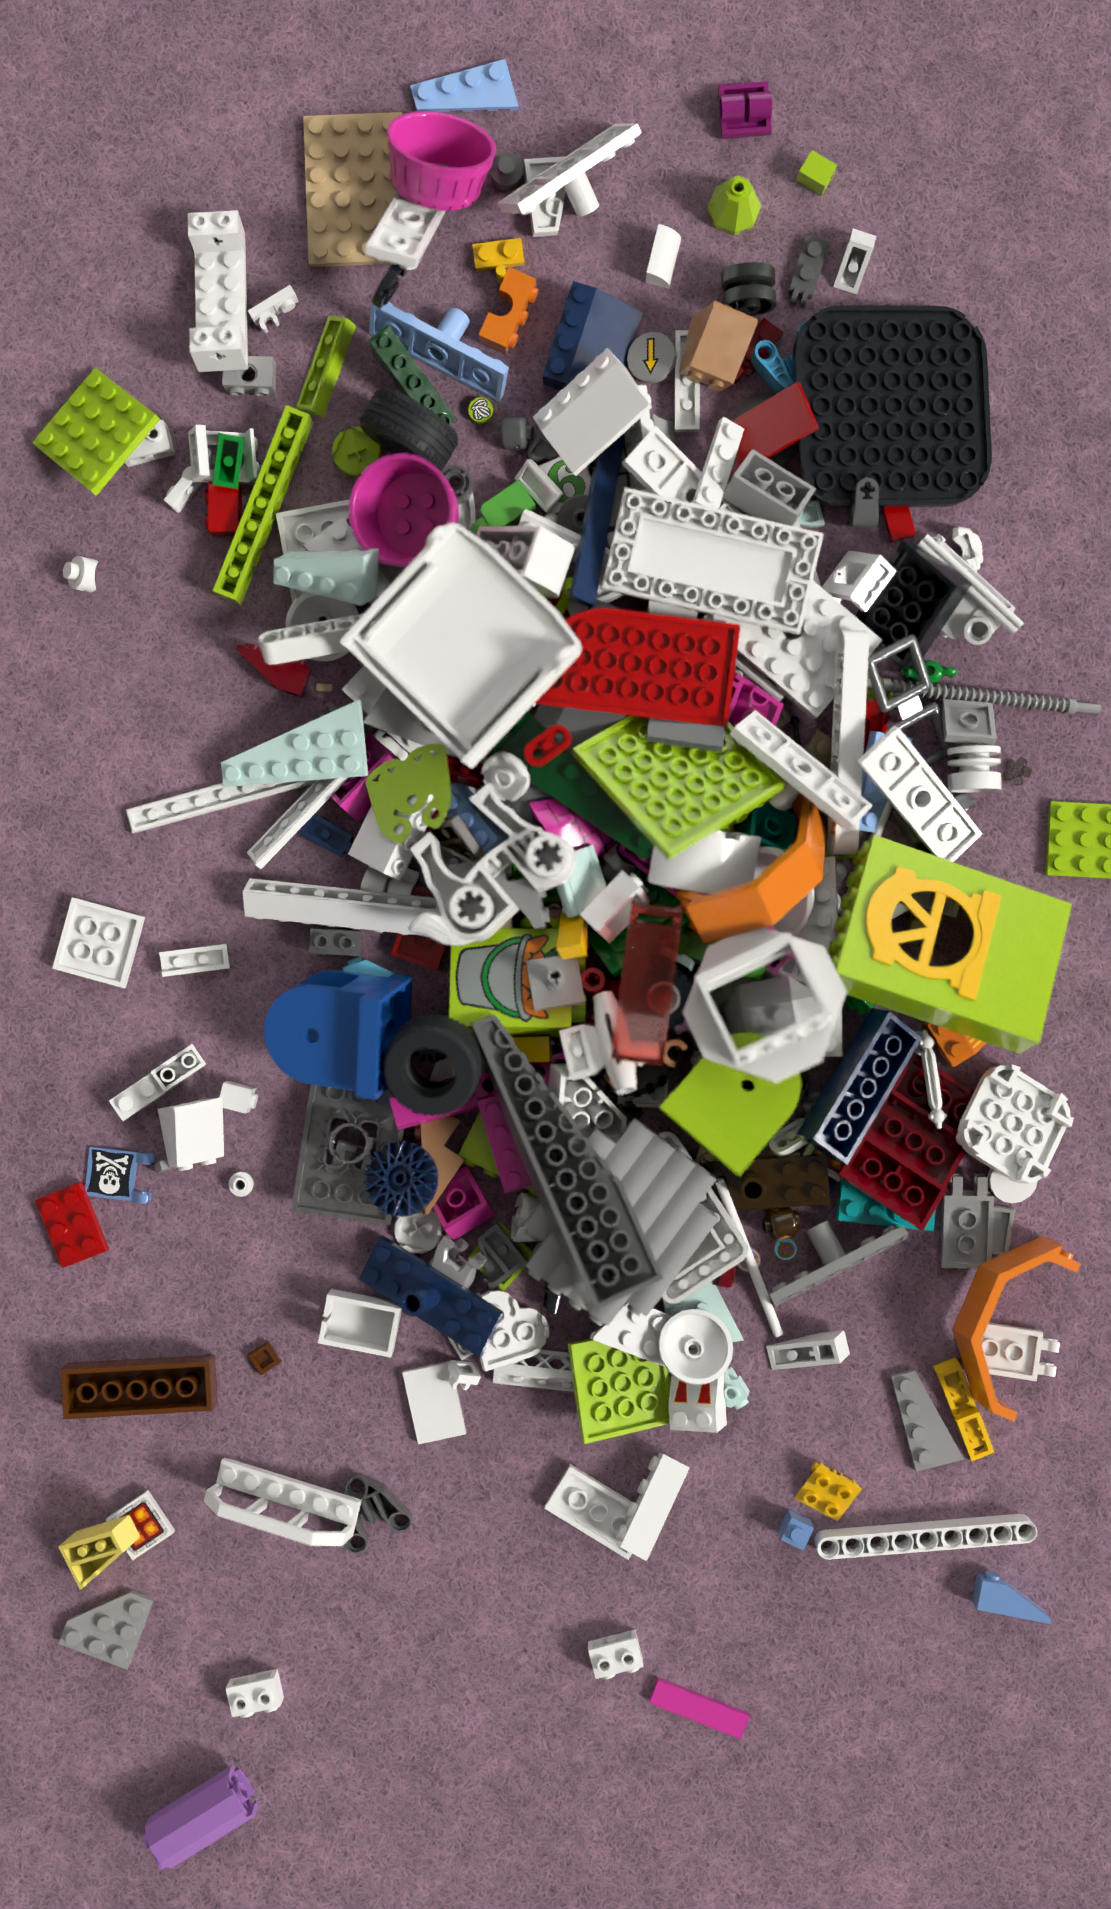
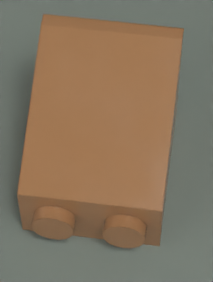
[679,301,758,391]

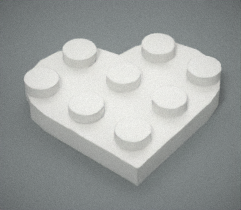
[480,1290,549,1371]

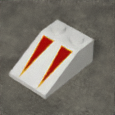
[669,1349,727,1433]

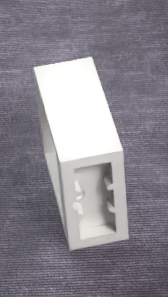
[580,870,651,944]

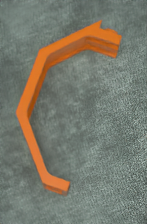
[676,792,826,944]
[952,1236,1081,1422]

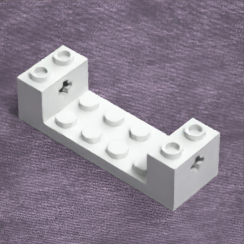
[188,210,248,372]

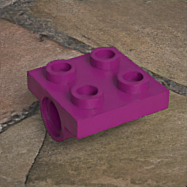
[718,81,772,139]

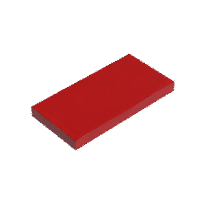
[713,382,819,478]

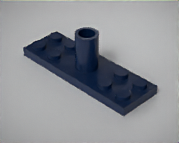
[359,1236,504,1357]

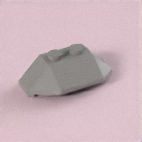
[722,975,821,1036]

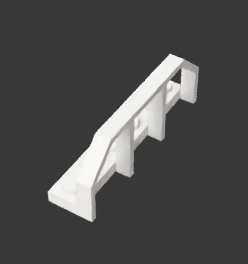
[204,1458,362,1546]

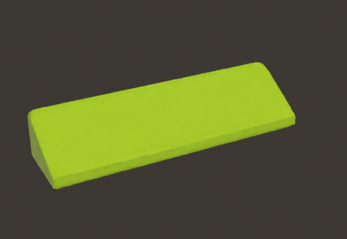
[296,316,356,418]

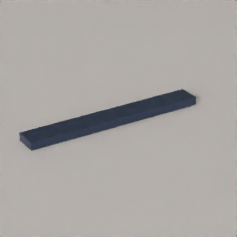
[569,431,626,608]

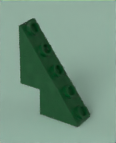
[369,324,457,426]

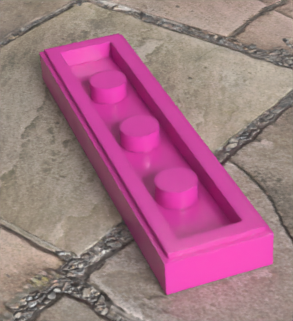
[649,1677,750,1739]

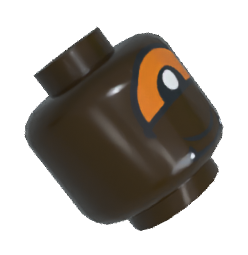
[762,1207,800,1240]

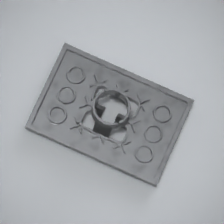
[291,1085,405,1225]

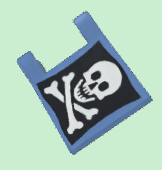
[85,1146,156,1204]

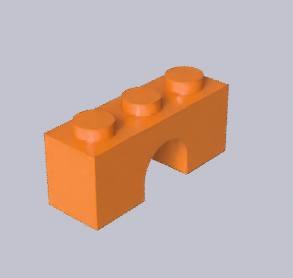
[479,267,539,354]

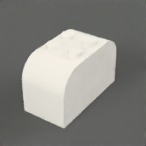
[476,526,575,599]

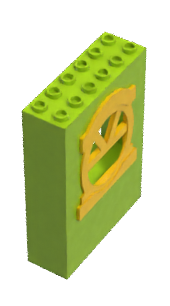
[827,835,1072,1054]

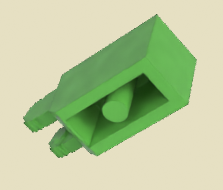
[470,480,536,536]

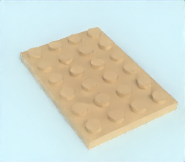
[303,112,402,267]

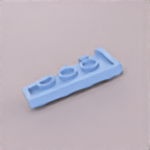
[410,59,519,112]
[859,731,913,832]

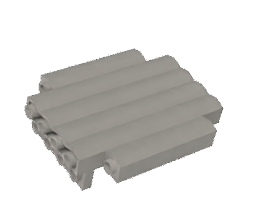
[524,1117,719,1326]

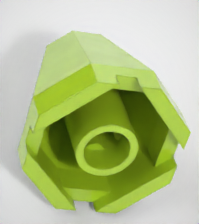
[707,176,761,236]

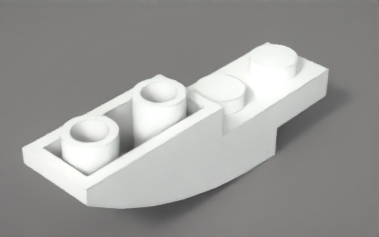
[109,1044,206,1121]

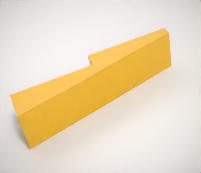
[556,906,588,960]
[933,1357,994,1461]

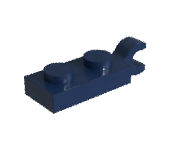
[298,814,354,857]

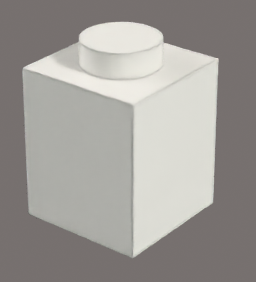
[219,1081,258,1114]

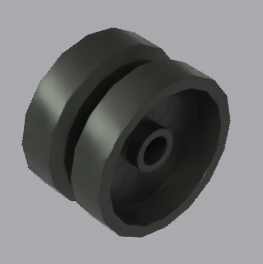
[721,262,776,316]

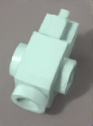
[724,1367,750,1410]

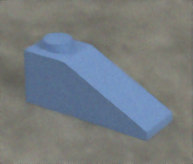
[972,1571,1051,1624]

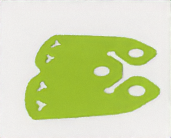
[365,744,451,844]

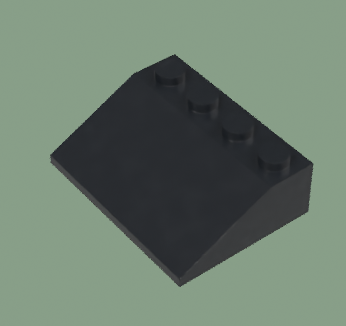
[855,540,972,668]

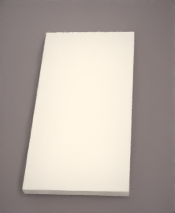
[601,488,824,635]

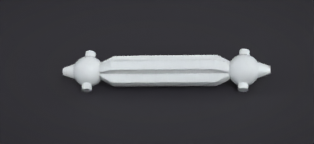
[918,1030,947,1129]

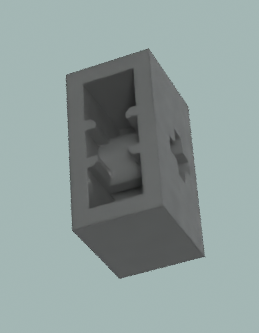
[309,929,363,956]

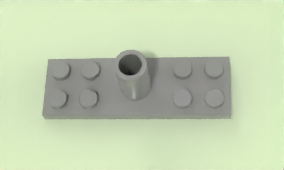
[769,1221,908,1307]

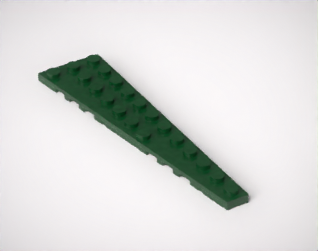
[488,711,654,861]

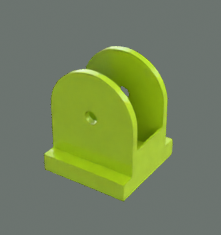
[660,1032,801,1176]

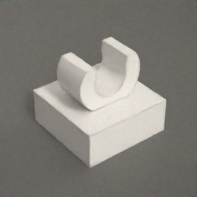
[447,1360,481,1390]

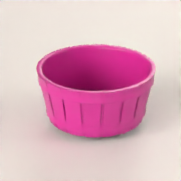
[387,111,496,211]
[349,453,459,567]

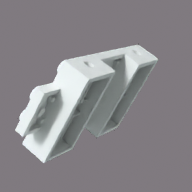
[702,580,882,720]

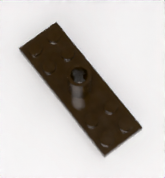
[697,1154,830,1210]

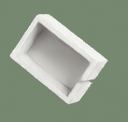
[318,1289,402,1358]

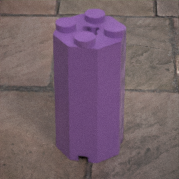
[142,1765,258,1870]

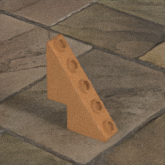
[414,1116,464,1217]

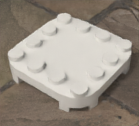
[956,1064,1074,1183]

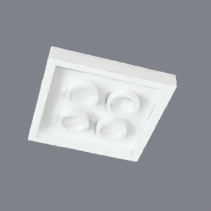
[52,897,145,988]

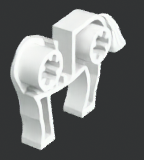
[408,783,576,946]

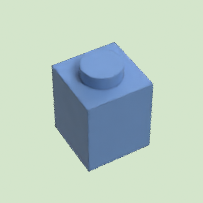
[778,1509,814,1551]

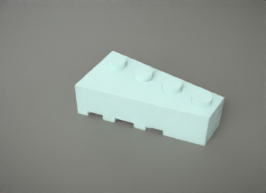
[273,549,379,606]

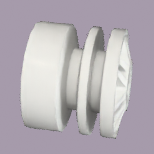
[947,744,1002,793]

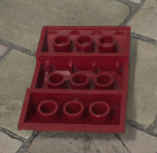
[838,1052,974,1231]

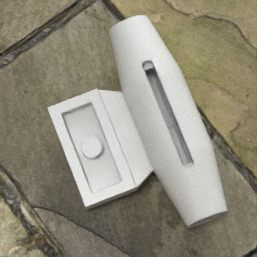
[559,991,637,1094]

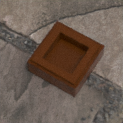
[247,1341,282,1376]

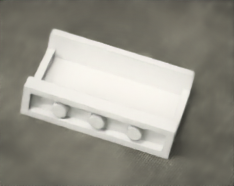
[348,767,436,880]

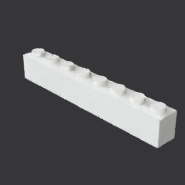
[243,878,441,937]

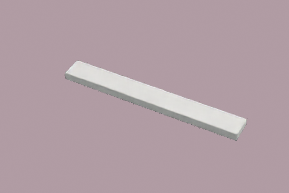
[126,780,316,834]

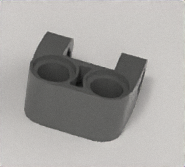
[847,478,879,527]

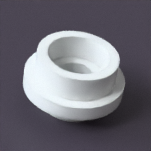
[229,1172,254,1197]

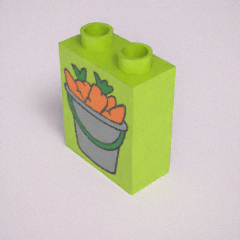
[449,928,586,1038]

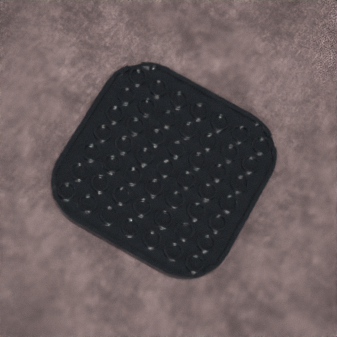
[793,305,992,508]

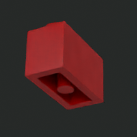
[204,481,242,537]

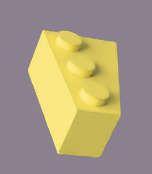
[59,1515,140,1590]

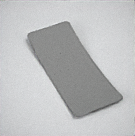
[652,414,675,441]

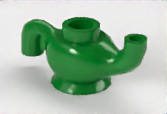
[900,660,957,684]

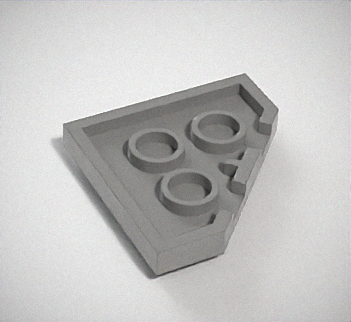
[59,1590,155,1670]

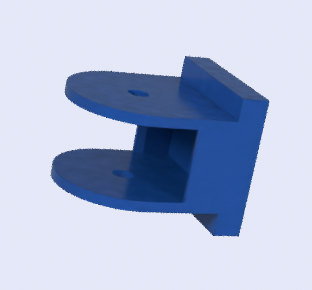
[264,970,413,1100]

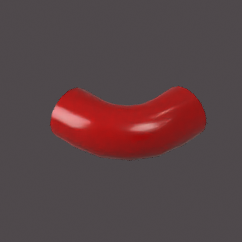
[581,968,626,1003]

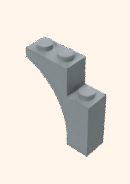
[447,860,550,930]

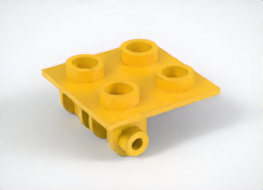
[794,1462,862,1521]

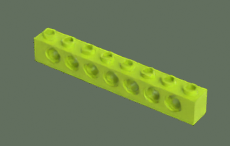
[213,405,313,606]

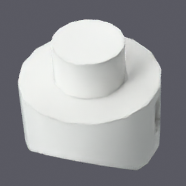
[63,556,98,593]

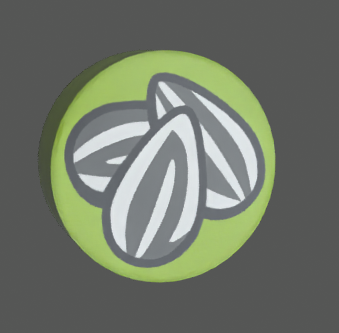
[468,397,493,424]

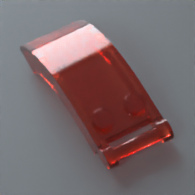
[611,900,683,1066]

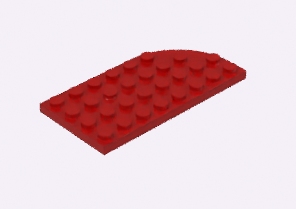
[534,608,741,727]

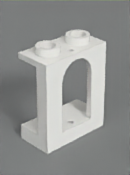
[188,425,260,484]
[822,551,896,612]

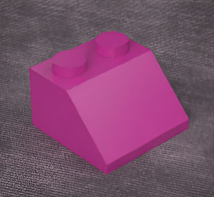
[433,1166,496,1240]

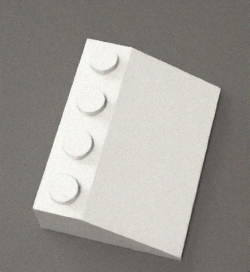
[533,348,652,476]

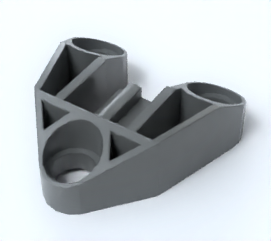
[340,1473,412,1553]

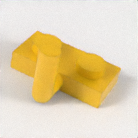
[472,238,525,285]

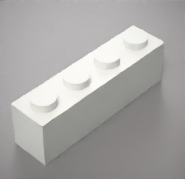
[616,1453,689,1561]

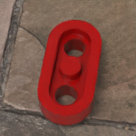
[524,725,572,767]

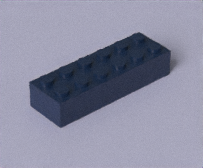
[797,1008,922,1165]

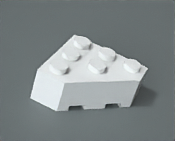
[548,1064,627,1141]

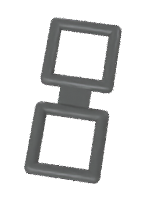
[868,635,952,767]

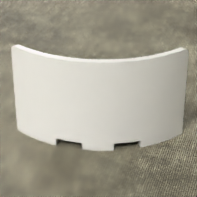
[648,830,761,894]

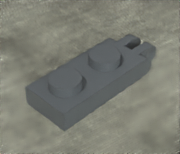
[788,235,830,307]

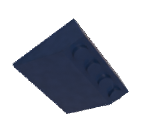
[543,281,643,390]

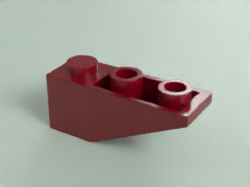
[236,643,312,698]

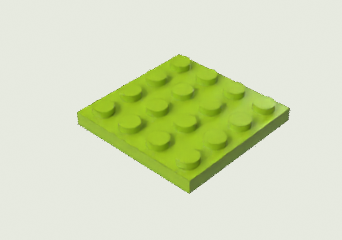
[32,368,161,496]
[568,1339,671,1444]

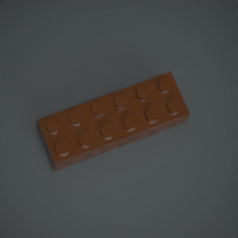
[60,1354,218,1419]

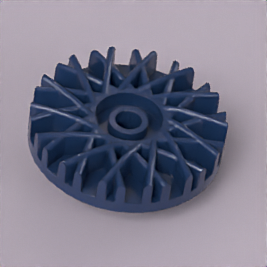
[363,1141,439,1217]

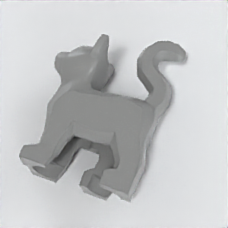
[429,1234,488,1289]

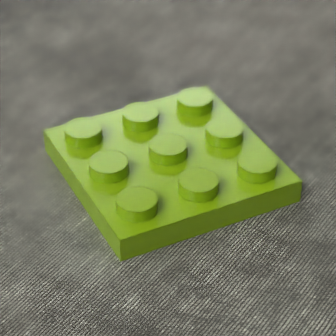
[1045,801,1111,879]

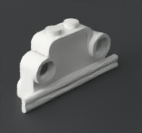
[917,534,1024,645]

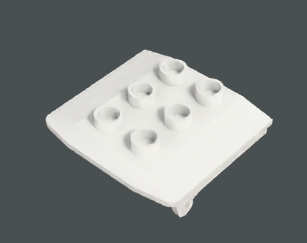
[340,523,582,769]

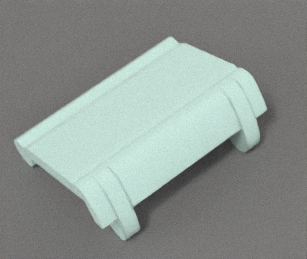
[557,845,607,918]

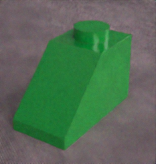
[212,432,245,489]

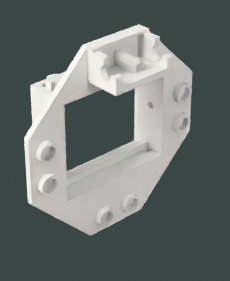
[683,928,847,1084]

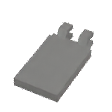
[940,1173,994,1269]

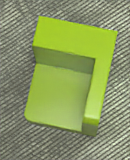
[796,151,837,196]

